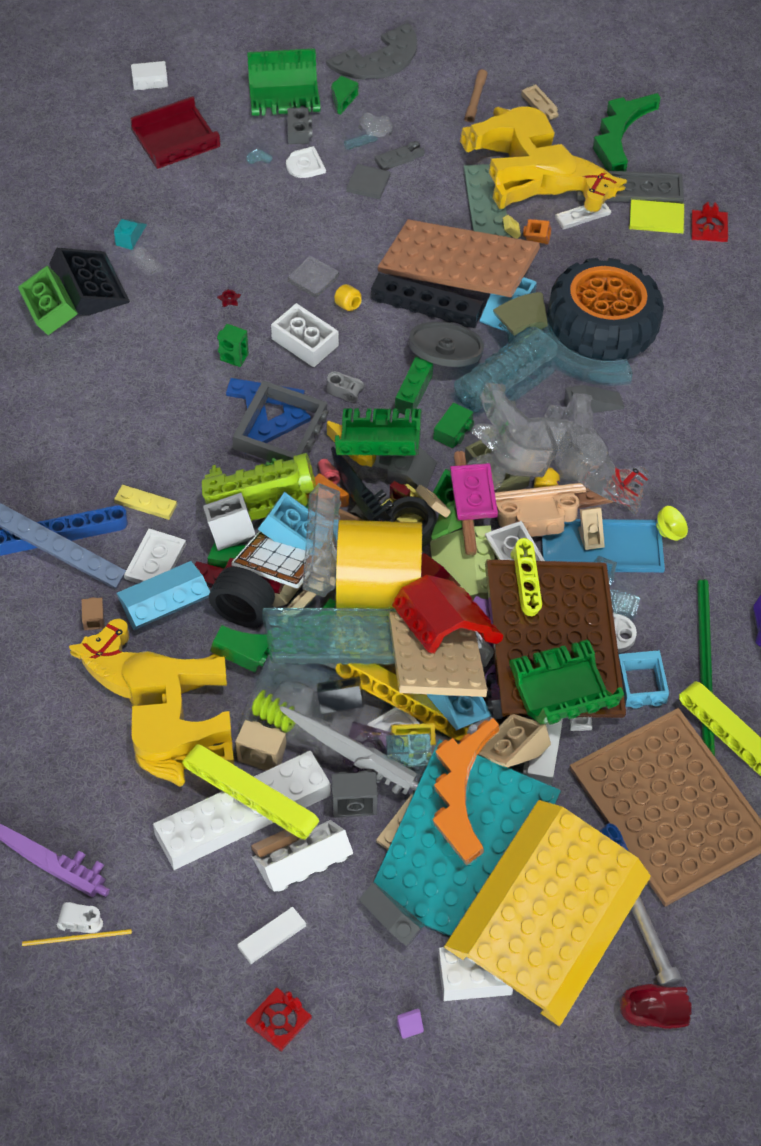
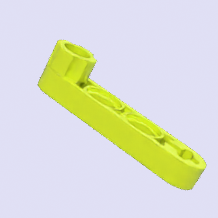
[510,538,542,616]

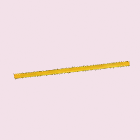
[22,929,132,946]

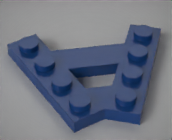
[226,378,311,454]

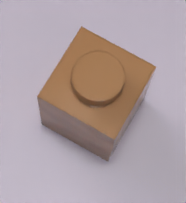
[82,597,105,630]

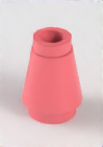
[318,459,340,485]

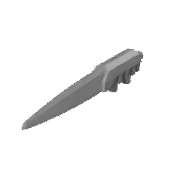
[279,706,419,795]

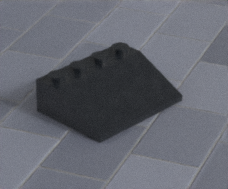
[49,247,130,315]

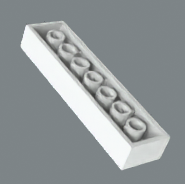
[153,750,331,870]

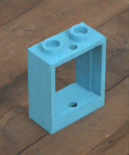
[619,650,669,708]

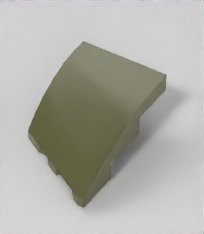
[493,292,548,336]

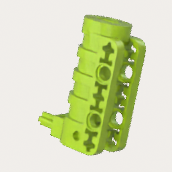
[202,453,317,521]

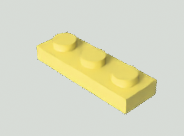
[114,485,177,520]

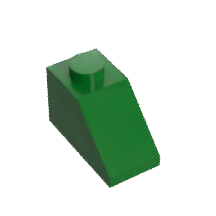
[331,76,359,115]

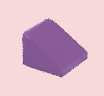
[397,1009,424,1039]

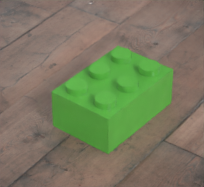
[18,266,78,335]

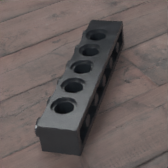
[371,273,483,328]

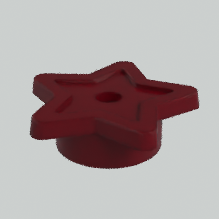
[217,289,241,307]

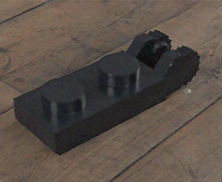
[487,672,503,719]

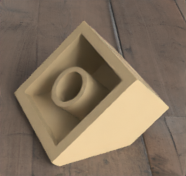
[235,720,287,771]

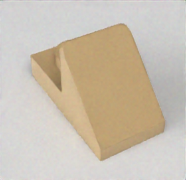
[578,507,605,550]

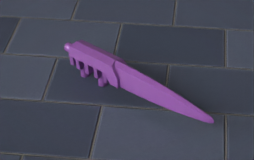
[0,824,110,897]

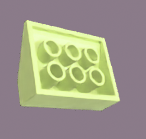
[430,525,495,600]

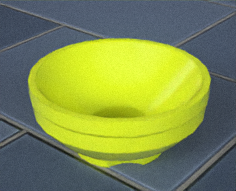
[656,506,688,541]

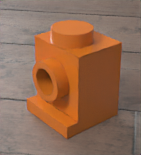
[523,219,552,245]

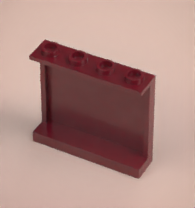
[130,96,220,169]

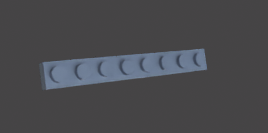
[0,503,126,589]

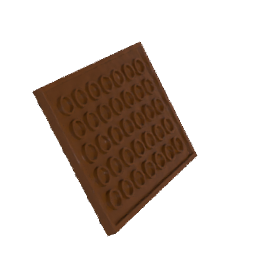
[485,559,626,718]

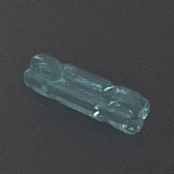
[344,132,377,150]

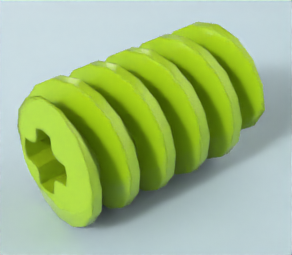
[251,690,296,733]

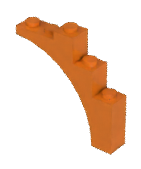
[433,718,500,866]

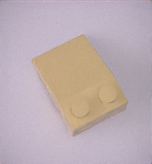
[478,714,551,767]

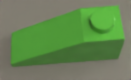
[431,501,474,540]

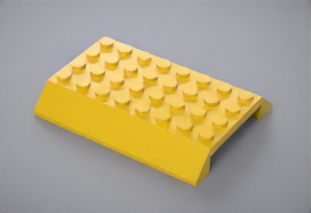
[444,800,651,1026]

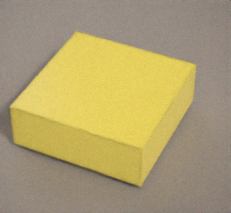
[503,215,521,239]

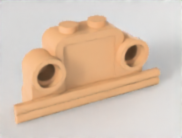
[495,482,586,537]

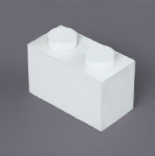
[131,61,168,90]

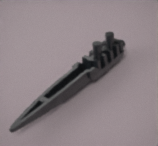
[331,446,394,521]

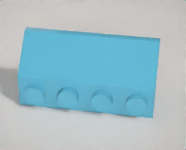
[116,561,210,630]

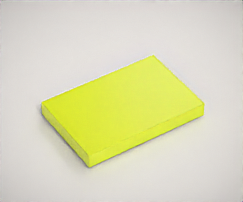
[629,199,684,233]

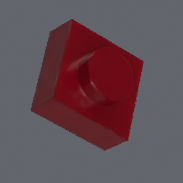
[389,481,411,501]

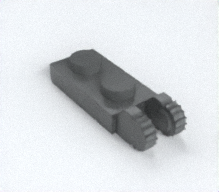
[375,141,425,170]

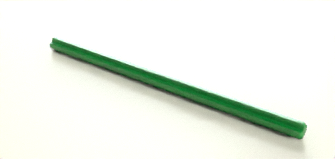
[697,579,715,757]

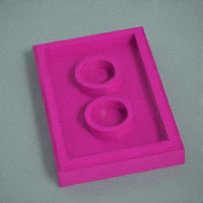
[450,463,498,521]

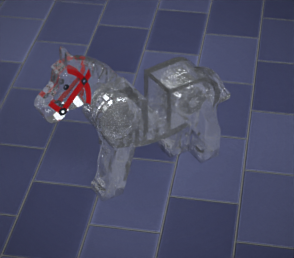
[472,383,650,515]

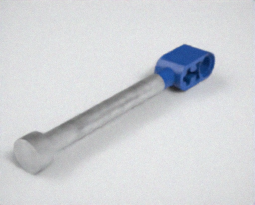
[599,823,682,987]

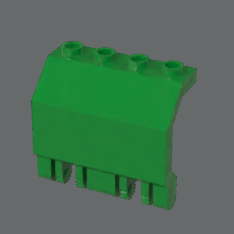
[247,48,321,116]
[335,408,422,456]
[509,639,625,725]

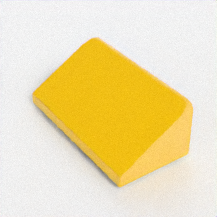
[391,723,436,746]

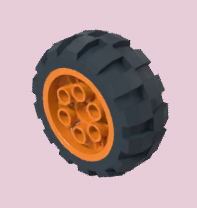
[547,258,664,363]

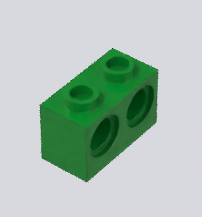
[217,324,249,367]

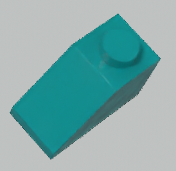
[114,219,147,250]

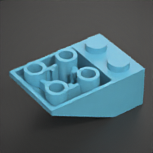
[480,277,537,334]

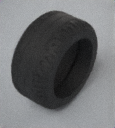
[388,496,437,548]

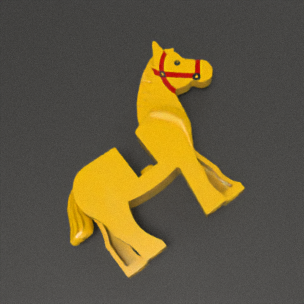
[460,106,627,212]
[69,619,234,787]

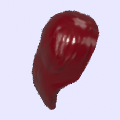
[620,984,692,1028]

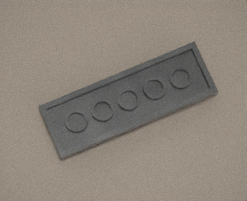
[577,171,684,203]

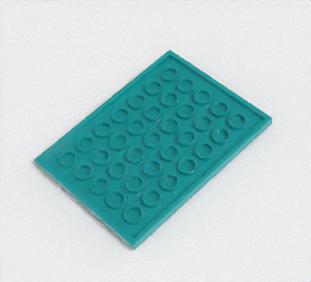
[374,739,561,936]

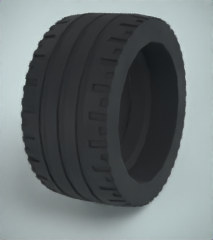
[208,566,275,627]

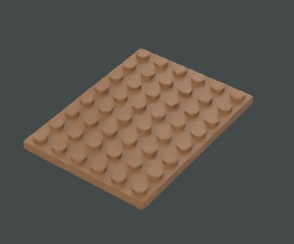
[570,708,761,907]

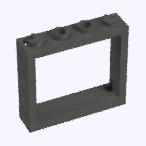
[233,380,329,462]

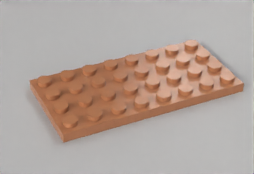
[378,220,540,297]

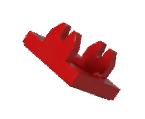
[691,202,728,242]
[246,988,312,1052]

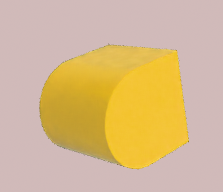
[336,520,422,624]

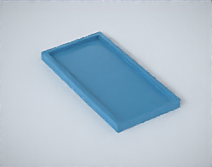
[542,519,665,573]

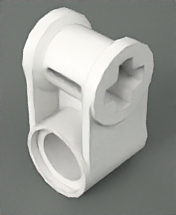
[57,902,103,934]

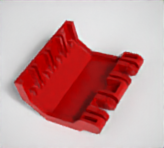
[392,575,503,654]

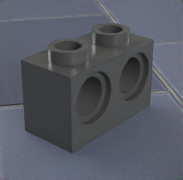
[287,108,312,144]

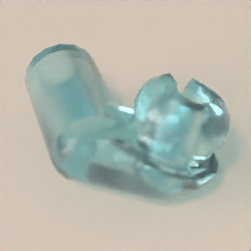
[246,149,273,164]

